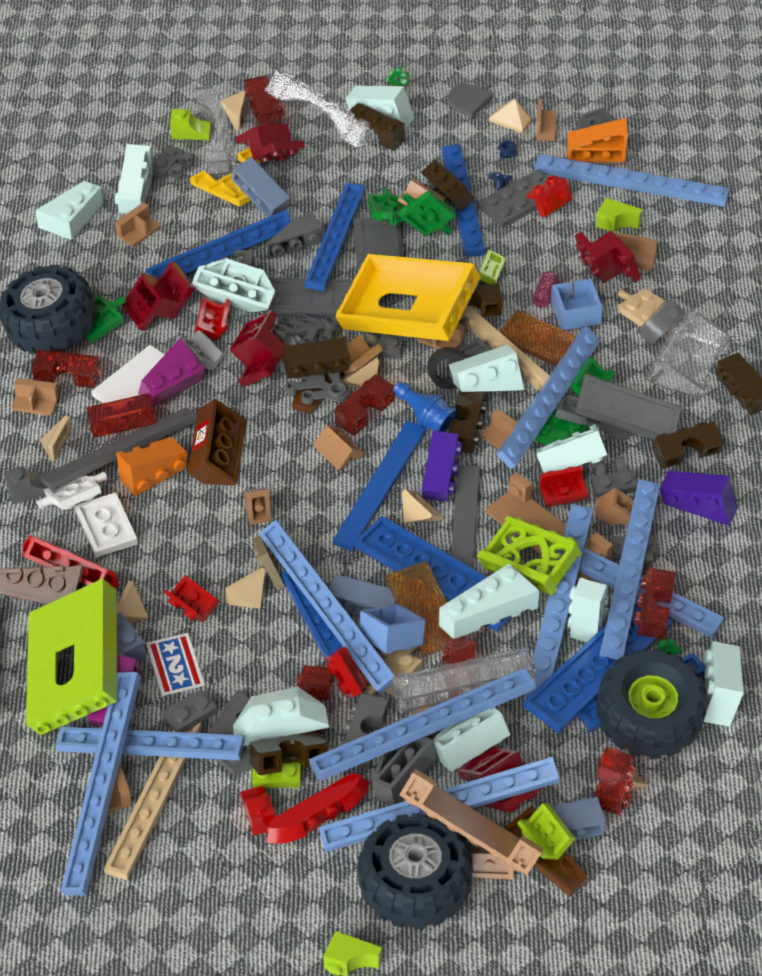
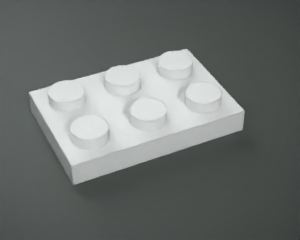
[75,492,138,558]

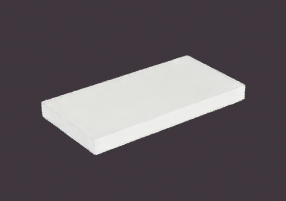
[92,345,165,416]

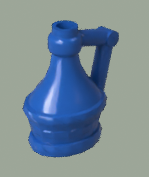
[393,381,457,432]

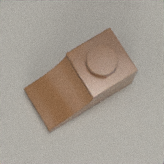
[595,488,634,526]

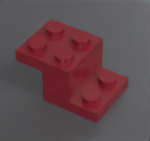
[236,124,305,163]
[574,230,641,284]
[122,262,195,331]
[230,310,286,387]
[457,746,545,812]

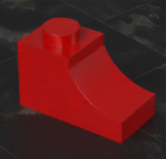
[240,786,275,836]

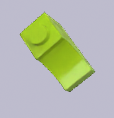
[170,109,211,140]
[596,198,643,232]
[323,931,382,976]

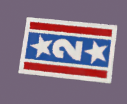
[146,633,205,696]

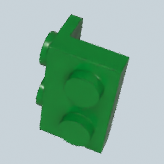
[570,357,616,396]

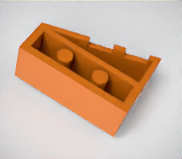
[567,118,628,162]
[116,437,188,496]

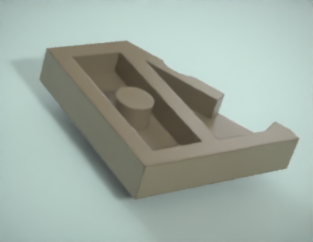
[252,535,285,591]

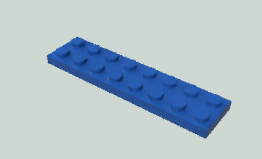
[354,516,512,632]
[522,596,673,733]

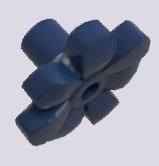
[488,172,513,190]

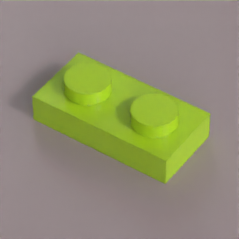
[252,762,301,788]

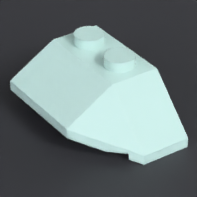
[192,259,275,312]
[233,687,329,745]

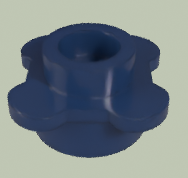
[497,140,518,158]

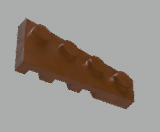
[504,805,588,897]

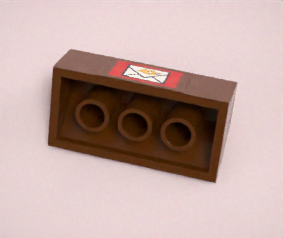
[187,398,246,486]

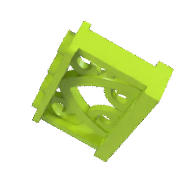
[477,516,582,596]

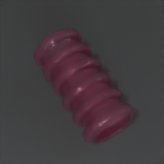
[532,272,558,308]

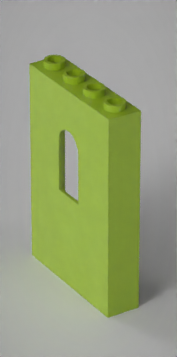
[26,579,117,735]

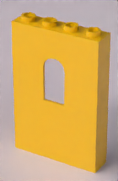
[335,254,481,341]

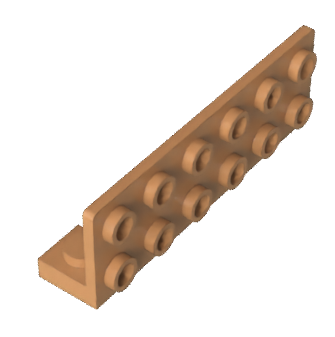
[485,472,613,583]
[400,769,543,875]

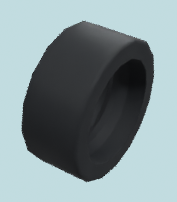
[427,347,465,389]

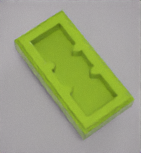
[478,249,506,284]

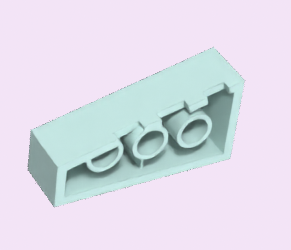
[439,564,539,639]

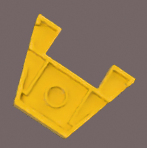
[190,147,260,207]

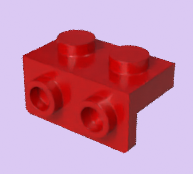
[526,175,573,217]
[194,298,231,341]
[539,466,589,507]
[164,575,220,623]
[325,647,367,698]

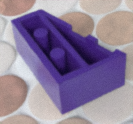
[421,431,462,502]
[659,471,738,526]

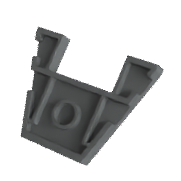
[208,689,253,776]

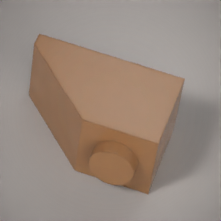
[244,488,271,525]

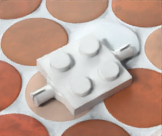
[37,471,108,510]

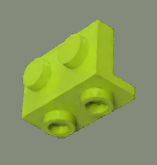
[517,803,576,860]

